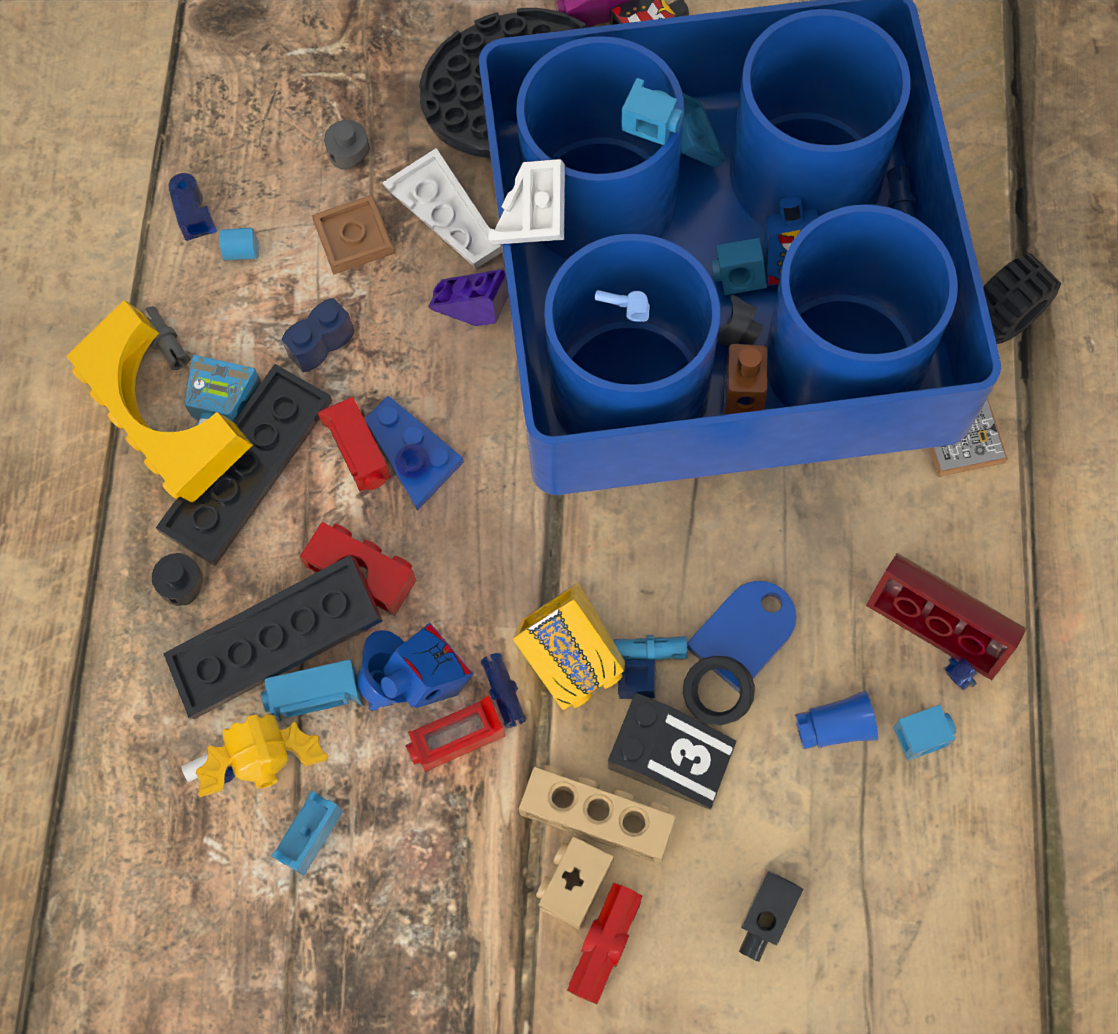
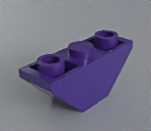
[428,269,508,326]

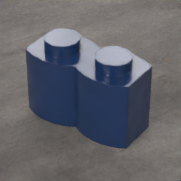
[281,298,354,373]

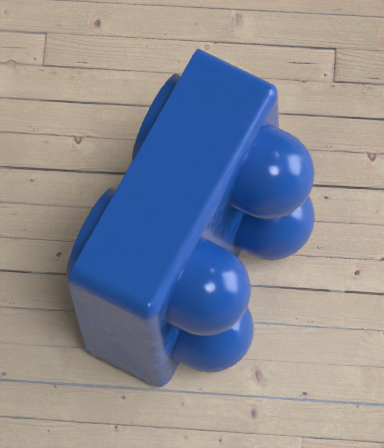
[479,0,1001,495]

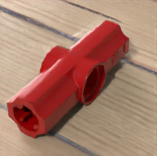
[567,883,643,1005]

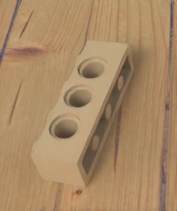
[519,765,676,864]

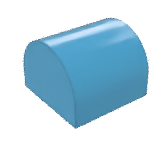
[219,228,259,261]

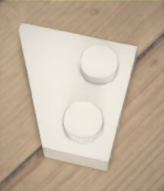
[488,159,565,245]

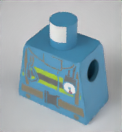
[185,355,261,425]

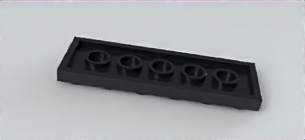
[156,364,333,566]
[163,555,383,719]

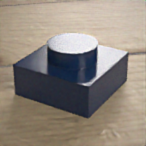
[618,659,656,699]

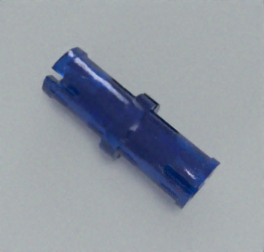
[480,653,527,728]

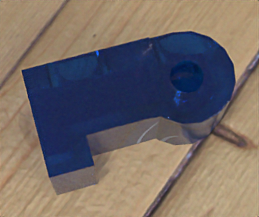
[168,173,217,241]

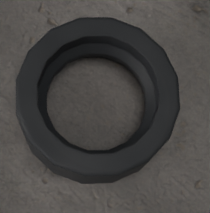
[683,656,755,726]

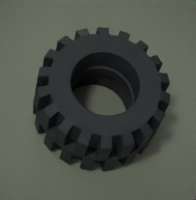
[983,253,1061,344]

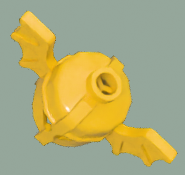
[196,714,329,797]

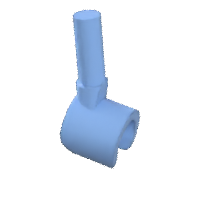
[595,290,650,322]

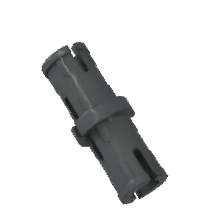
[141,306,190,370]

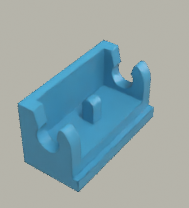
[271,790,343,876]

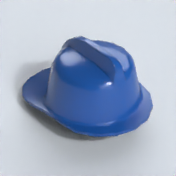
[356,630,407,711]

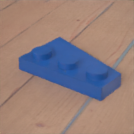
[365,396,464,511]

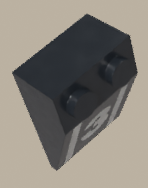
[608,693,737,810]

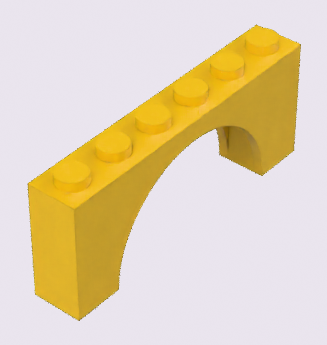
[66,300,253,503]

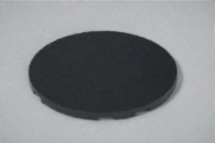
[419,8,588,158]

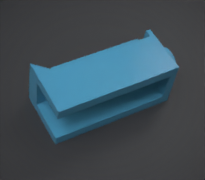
[261,659,363,722]

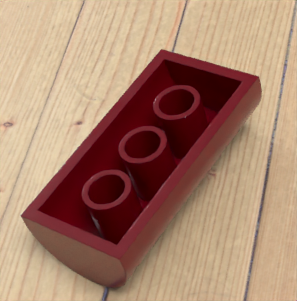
[866,553,1026,681]

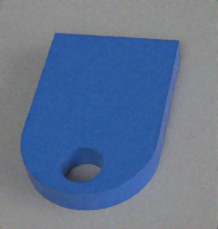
[687,581,796,694]

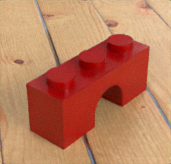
[299,522,416,616]

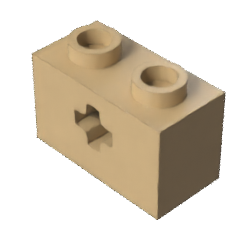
[536,836,614,930]

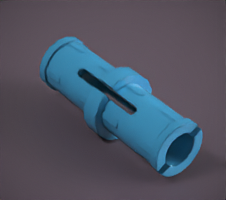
[614,635,687,660]

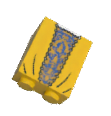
[513,583,625,710]

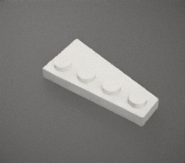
[382,148,503,269]

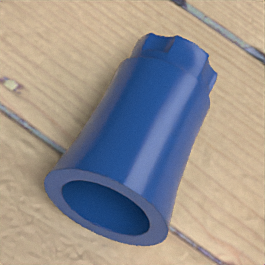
[795,690,878,749]

